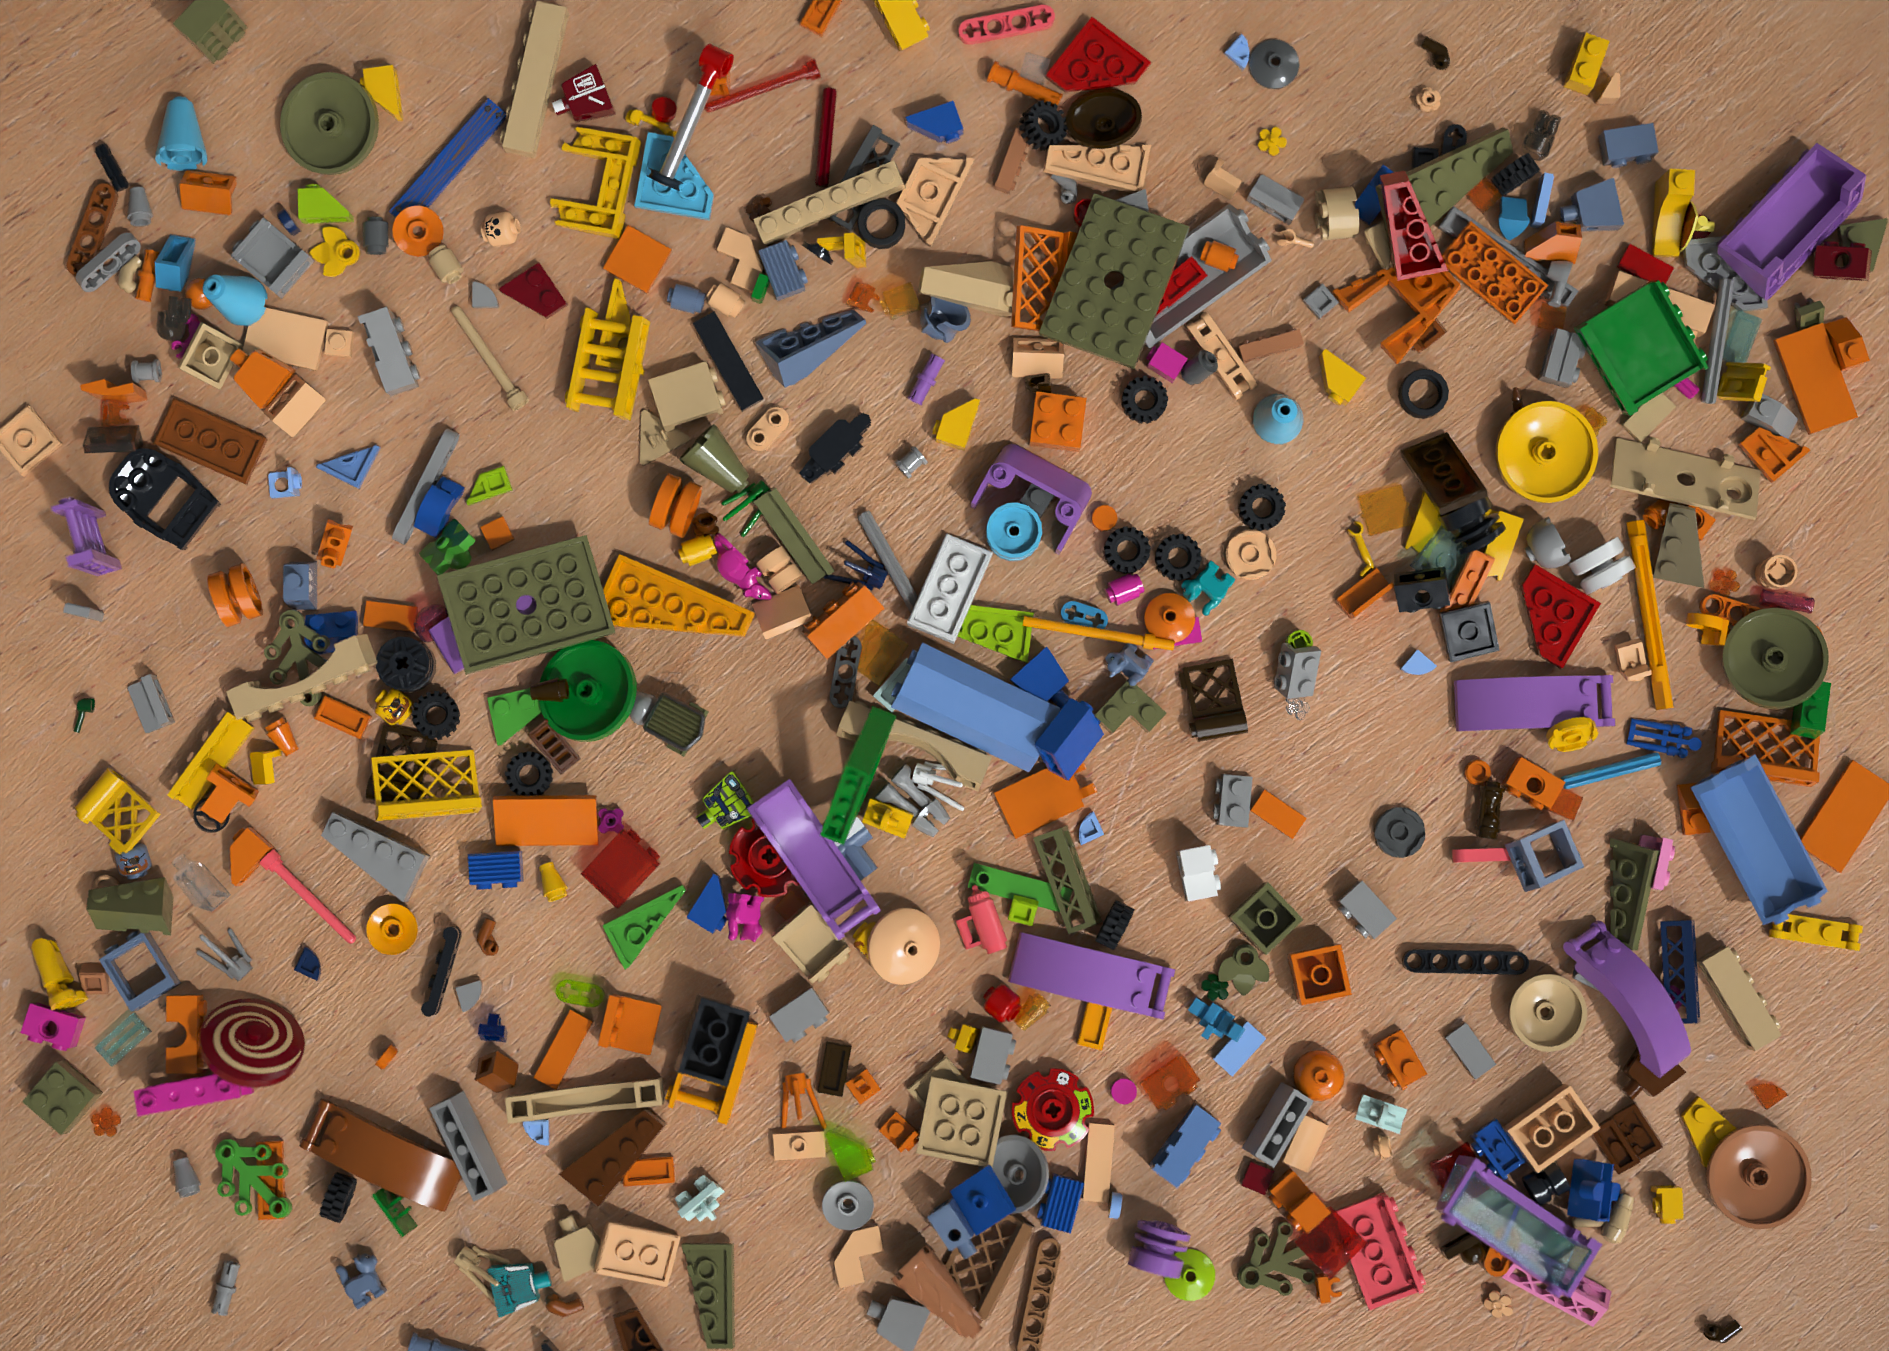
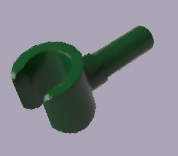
[73,698,95,733]

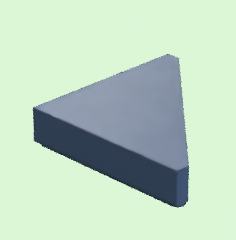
[316,445,380,489]

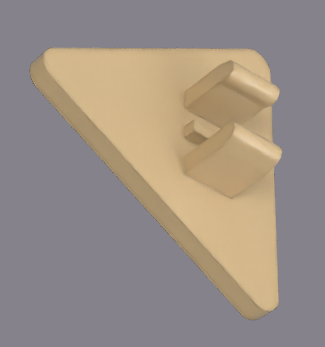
[1365,220,1391,270]
[640,410,690,466]

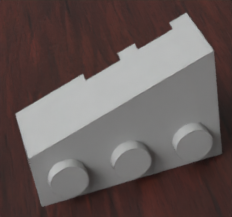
[358,307,421,396]

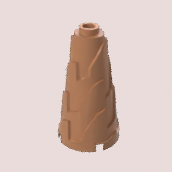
[891,1244,983,1339]

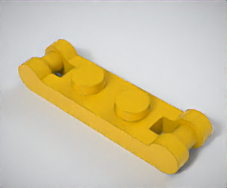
[1768,914,1863,951]

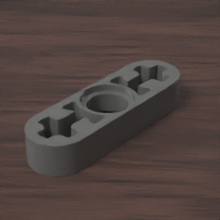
[830,636,862,709]

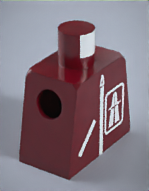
[552,64,616,122]

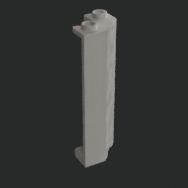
[1111,203,1272,348]

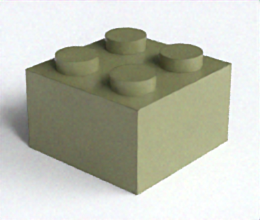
[1228,882,1303,955]
[22,1060,103,1135]

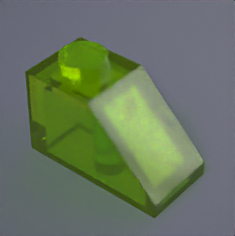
[825,1130,876,1182]

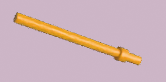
[1022,616,1175,651]

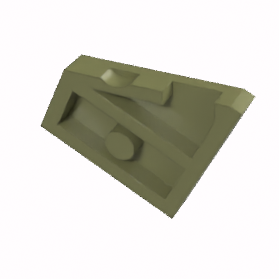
[1837,218,1888,273]

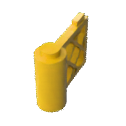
[75,768,161,854]

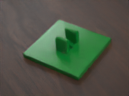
[371,1188,418,1237]

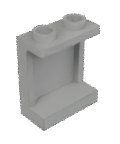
[231,218,314,299]

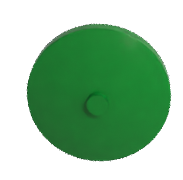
[539,640,637,742]

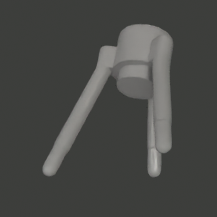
[196,928,253,981]

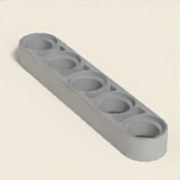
[392,428,460,545]

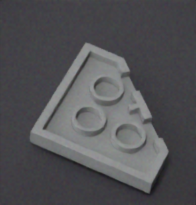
[1683,237,1768,312]

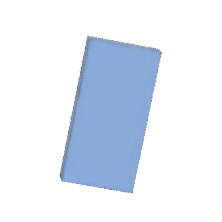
[1530,172,1554,228]
[1213,1021,1266,1076]

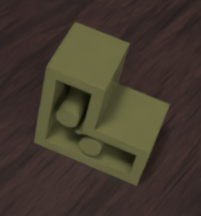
[1094,679,1167,734]

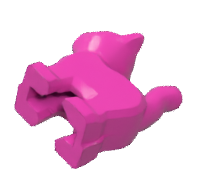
[726,893,764,942]

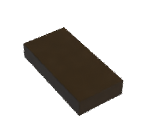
[817,1041,852,1097]

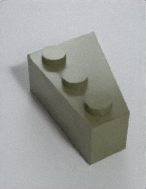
[87,877,174,935]

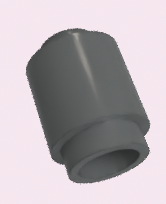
[362,217,389,255]
[1181,350,1218,385]

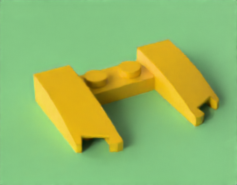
[550,127,642,239]
[1404,490,1524,581]

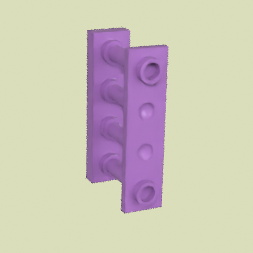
[51,497,122,576]

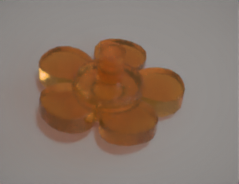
[1710,569,1740,598]
[91,1107,121,1137]

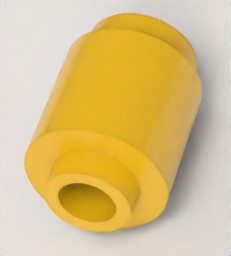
[678,535,717,567]

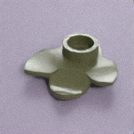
[1218,944,1270,996]

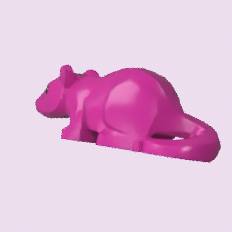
[713,533,772,600]

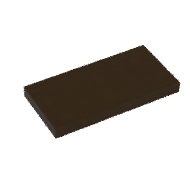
[1400,432,1488,515]

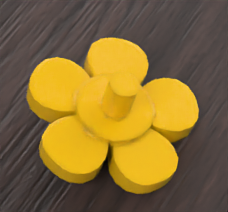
[1258,127,1287,156]

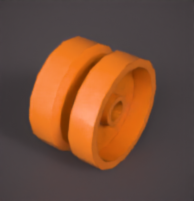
[649,473,703,538]
[207,563,263,627]

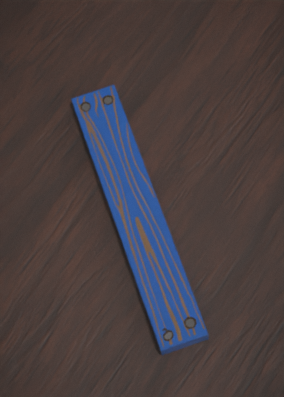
[389,98,506,217]

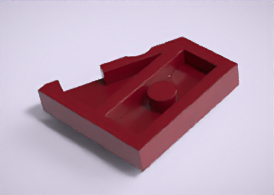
[499,262,568,319]

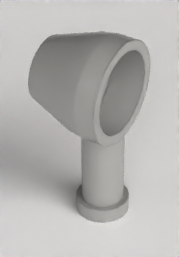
[1547,261,1573,307]

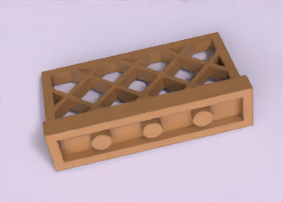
[945,1214,1035,1321]

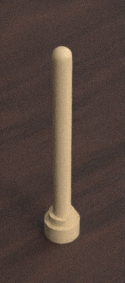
[452,306,529,411]

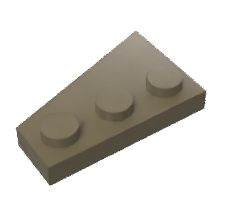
[1653,503,1704,588]

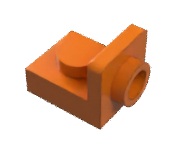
[879,1111,919,1153]

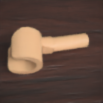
[1277,229,1314,248]

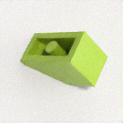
[298,184,354,224]

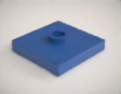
[950,1165,1017,1236]

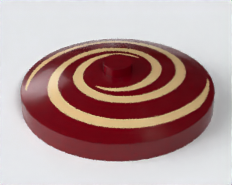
[198,999,305,1088]

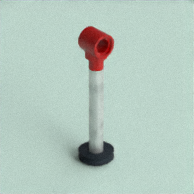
[646,44,734,191]

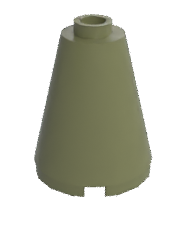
[679,424,749,493]

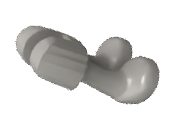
[874,764,950,837]

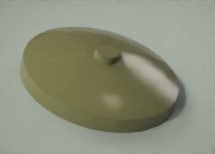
[280,72,379,175]
[1722,608,1829,709]

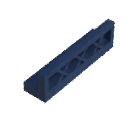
[1660,920,1701,1024]

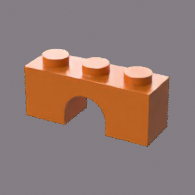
[166,995,207,1074]

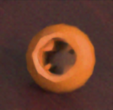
[184,278,213,310]

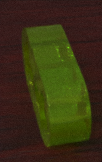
[556,979,605,1007]

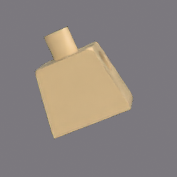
[554,1215,601,1282]

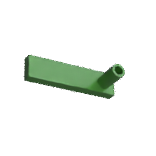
[968,863,1073,912]

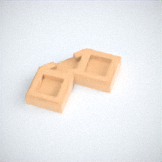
[717,227,764,293]
[834,1225,884,1288]

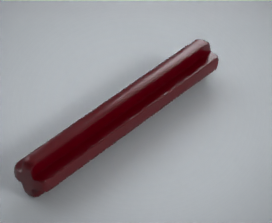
[815,88,837,187]

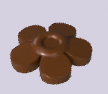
[746,196,772,222]

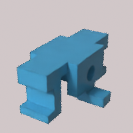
[1188,998,1245,1042]

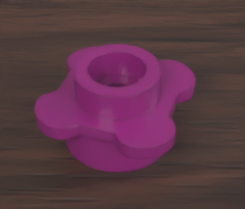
[598,808,624,834]

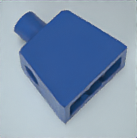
[1010,646,1070,710]

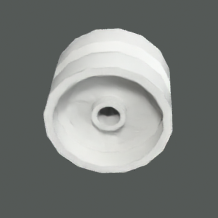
[1568,537,1636,595]

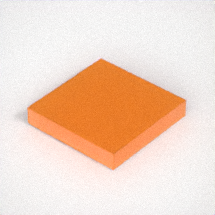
[603,225,672,294]

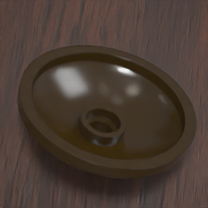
[1066,89,1142,149]

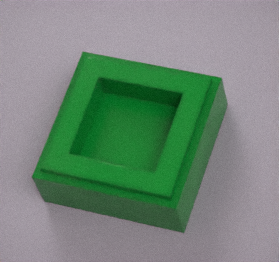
[751,273,770,304]

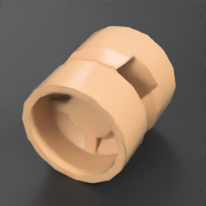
[756,546,803,594]
[1755,555,1798,591]

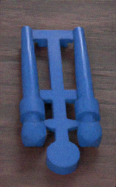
[1626,718,1702,758]

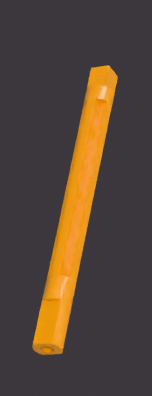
[1627,520,1674,710]

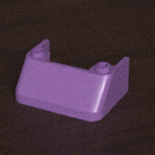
[971,444,1092,555]

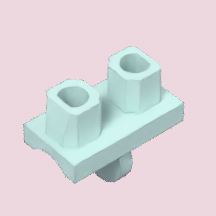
[1354,1094,1407,1134]
[675,1175,725,1222]

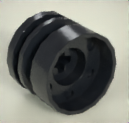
[1438,497,1506,555]
[376,637,436,692]

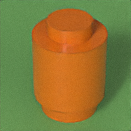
[1200,241,1239,273]

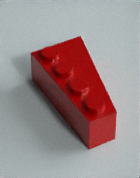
[1380,170,1448,281]

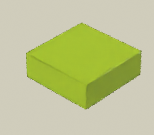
[1007,895,1039,926]

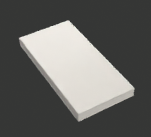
[907,534,993,644]

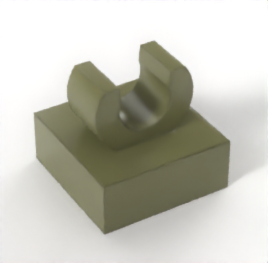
[1794,298,1825,331]

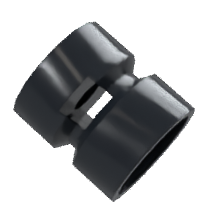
[1522,1161,1570,1206]

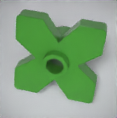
[419,518,476,575]

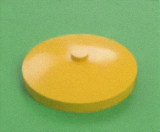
[1495,401,1598,503]

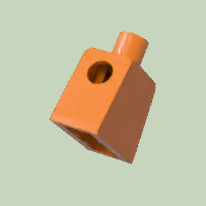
[230,348,296,409]

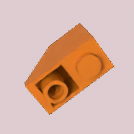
[1524,221,1582,264]

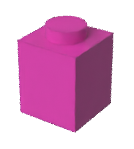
[1146,342,1188,384]

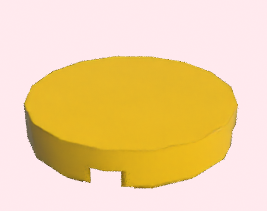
[1546,717,1598,752]

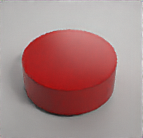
[651,97,677,123]

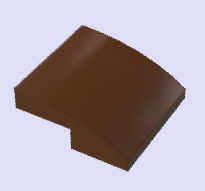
[1593,1101,1663,1175]

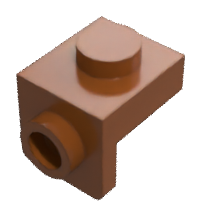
[1411,318,1447,353]

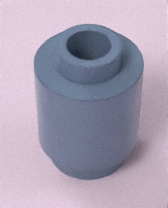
[667,284,706,314]

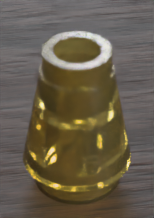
[1014,992,1051,1031]

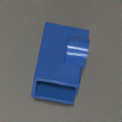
[1567,1159,1621,1222]

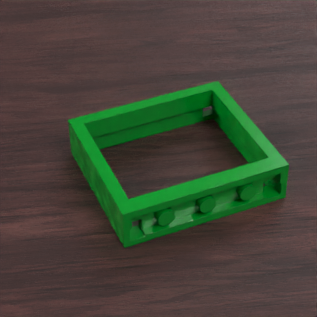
[820,706,897,845]

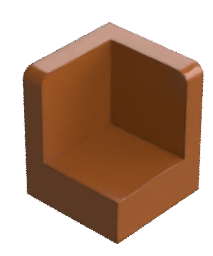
[475,1051,519,1093]

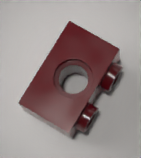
[1813,241,1872,281]

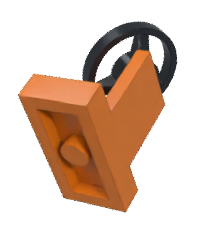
[193,763,259,833]

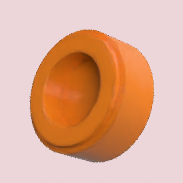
[1092,505,1117,531]
[1464,760,1491,785]
[375,1044,398,1070]

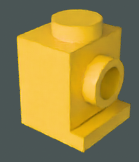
[1651,1185,1683,1224]

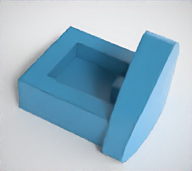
[1499,196,1530,240]

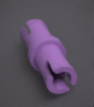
[908,353,945,406]

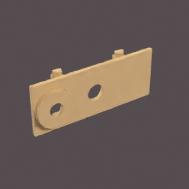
[1610,437,1761,520]

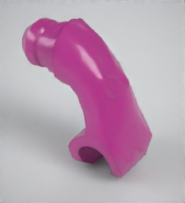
[171,314,201,359]

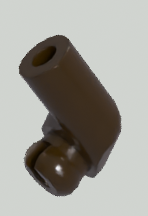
[1421,36,1450,70]
[1704,1320,1743,1343]

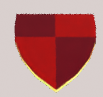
[1679,200,1715,253]

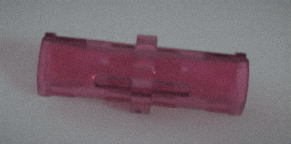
[1759,589,1815,614]

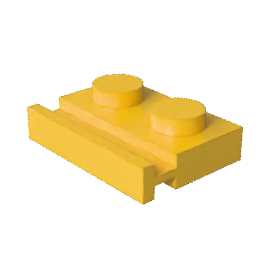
[1717,362,1771,402]

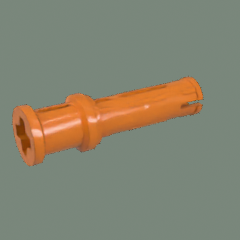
[986,61,1063,106]

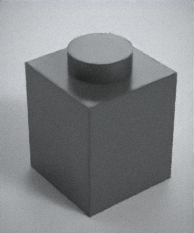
[1020,484,1054,518]

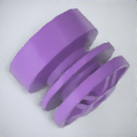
[1127,1220,1191,1278]

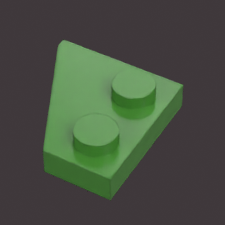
[487,688,542,746]

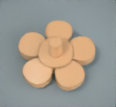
[1484,1290,1514,1318]

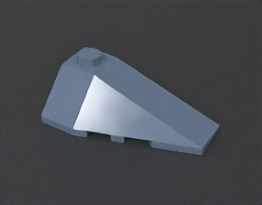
[755,309,866,388]

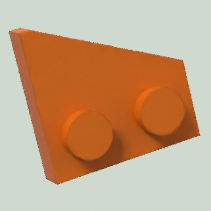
[1738,427,1811,483]

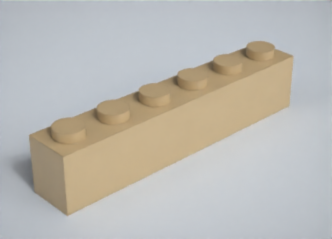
[500,1,569,159]

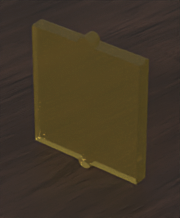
[1358,485,1413,536]

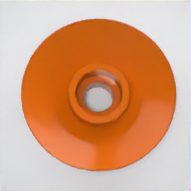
[392,206,444,257]
[1144,593,1195,643]

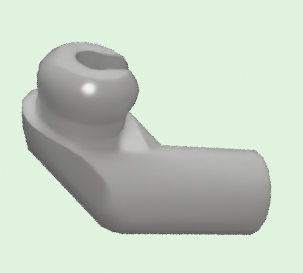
[1051,174,1077,204]

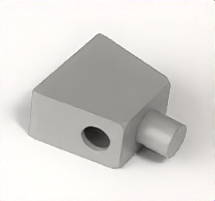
[866,1295,930,1351]

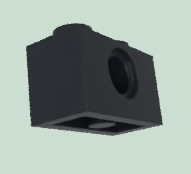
[1394,566,1450,613]

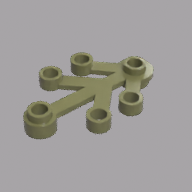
[264,609,330,706]
[1237,1221,1331,1296]

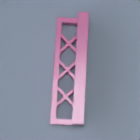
[1502,1242,1612,1327]

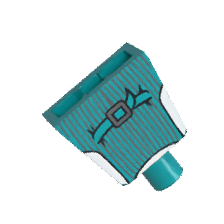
[487,1263,552,1318]

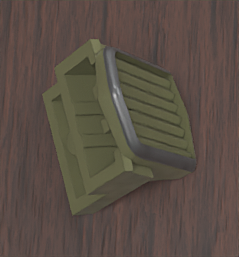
[643,692,709,757]

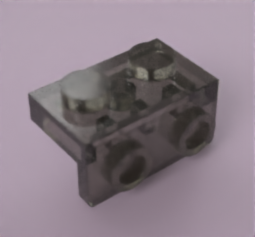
[83,425,143,453]

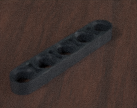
[1402,949,1529,975]

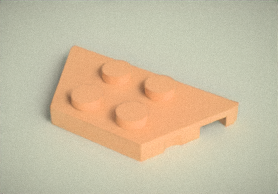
[897,158,974,248]

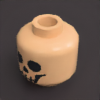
[481,211,521,247]

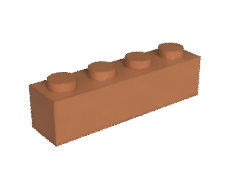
[995,127,1031,194]
[1237,328,1304,363]

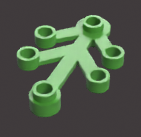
[215,1139,292,1218]

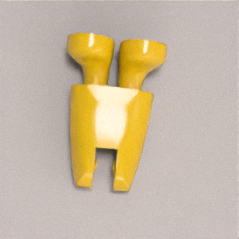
[31,938,88,1011]

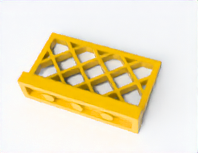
[371,750,482,821]

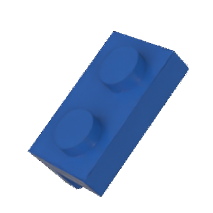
[304,611,358,655]
[1470,1118,1526,1180]

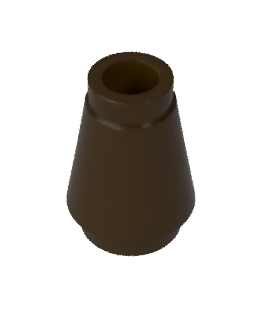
[530,677,569,702]

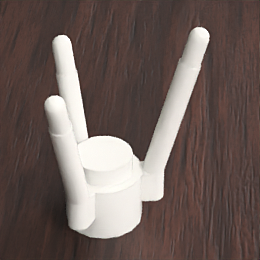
[912,761,964,811]

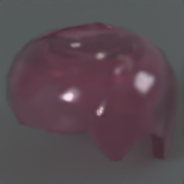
[413,604,448,642]

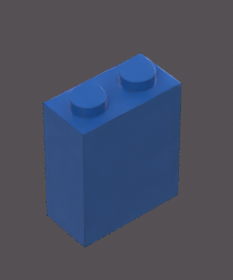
[1034,698,1104,781]

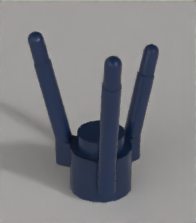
[823,540,888,590]

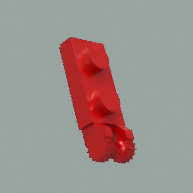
[1155,256,1208,318]

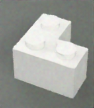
[1176,845,1221,902]

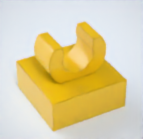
[947,1024,980,1053]

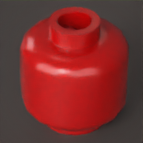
[983,985,1022,1023]

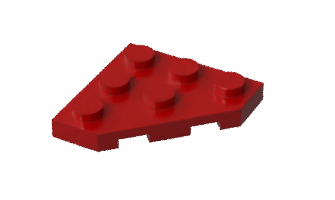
[1045,17,1151,93]
[1521,564,1601,669]

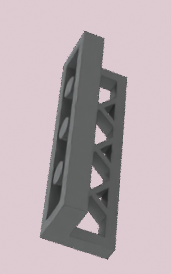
[827,125,900,232]

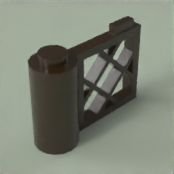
[1179,659,1248,742]
[366,725,438,802]

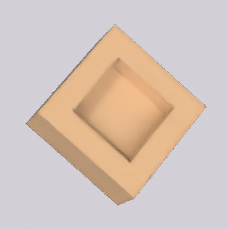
[324,329,354,358]

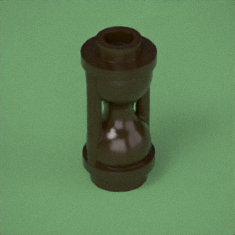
[1475,781,1505,839]

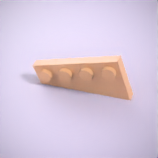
[1043,145,1151,194]

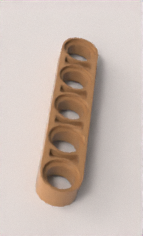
[1017,1237,1061,1351]

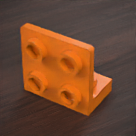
[598,994,662,1055]

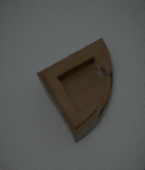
[1025,373,1052,393]

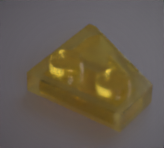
[858,619,909,687]

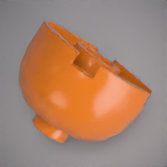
[1293,1050,1345,1102]

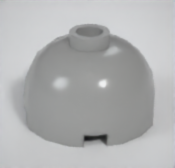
[1524,517,1572,569]

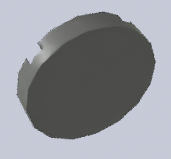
[1374,807,1425,858]

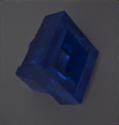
[478,1013,508,1042]

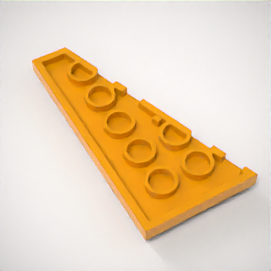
[603,554,755,637]

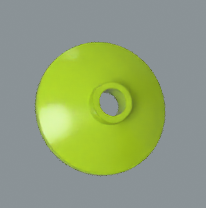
[1164,1249,1215,1301]

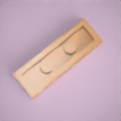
[1082,1123,1115,1203]

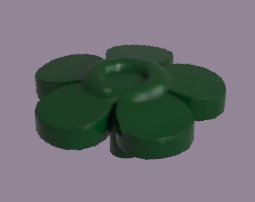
[1201,974,1229,1001]

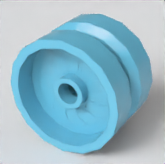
[986,502,1042,561]

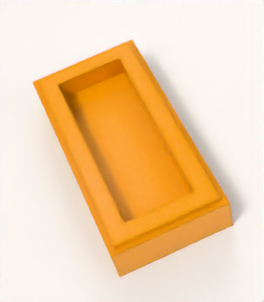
[1077,1002,1112,1051]

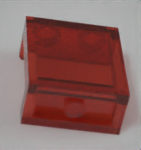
[580,829,662,909]

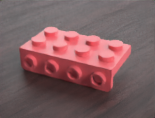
[1332,1192,1426,1311]

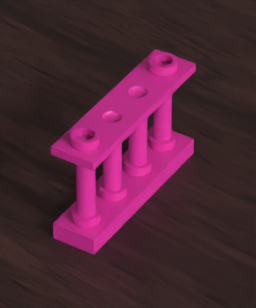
[133,1074,255,1116]

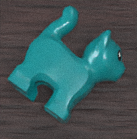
[1181,560,1236,616]

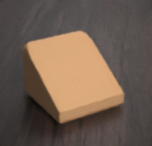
[1596,73,1620,104]

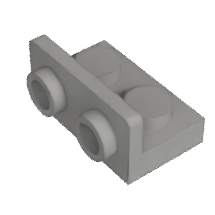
[1213,774,1253,828]

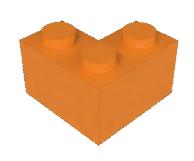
[1268,1168,1331,1233]

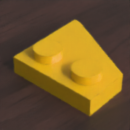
[1681,1096,1737,1168]

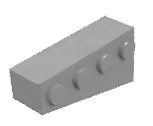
[321,812,430,902]

